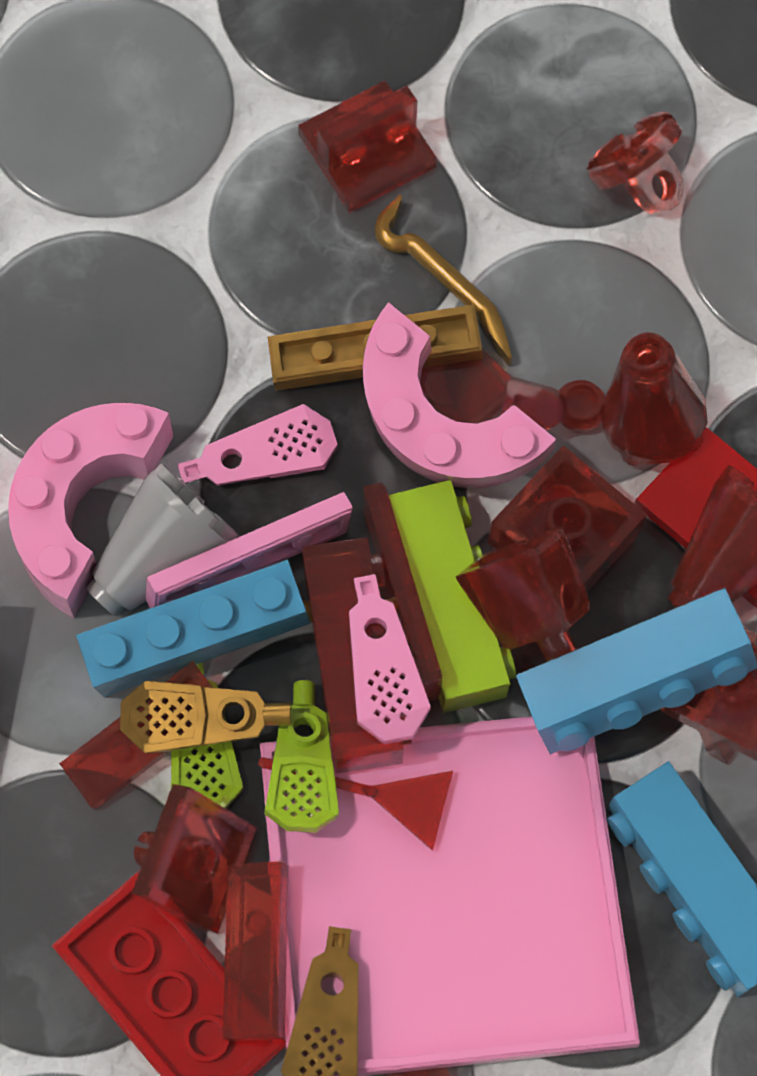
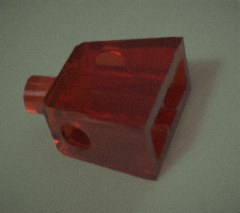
[456,526,590,662]

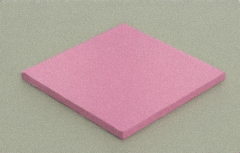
[260,716,640,1076]

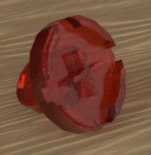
[587,112,684,214]

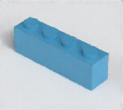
[76,560,311,697]
[516,588,757,754]
[607,761,757,998]

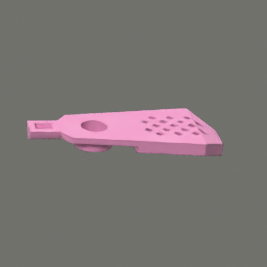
[177,404,338,486]
[349,574,431,744]

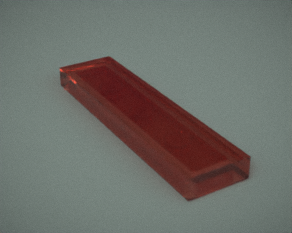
[364,482,442,701]

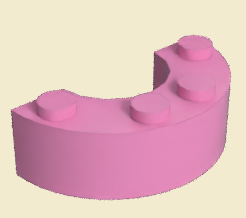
[363,302,556,488]
[8,403,174,618]

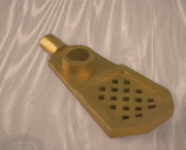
[120,681,291,755]
[281,926,359,1076]

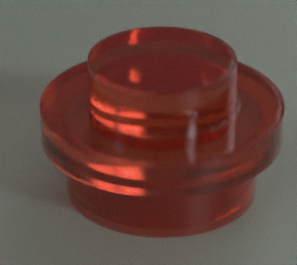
[554,380,607,432]

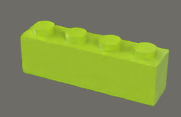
[387,480,516,714]

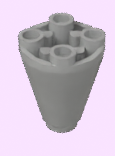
[86,463,239,617]

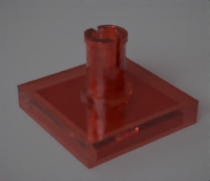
[132,784,257,934]

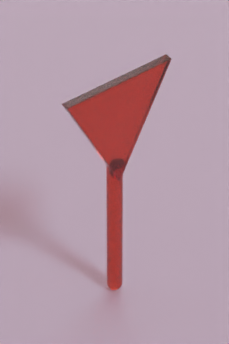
[258,757,453,851]

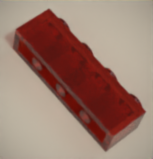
[302,537,413,774]

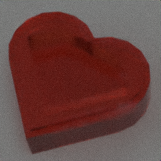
[501,377,568,430]

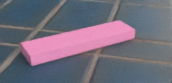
[146,492,353,608]

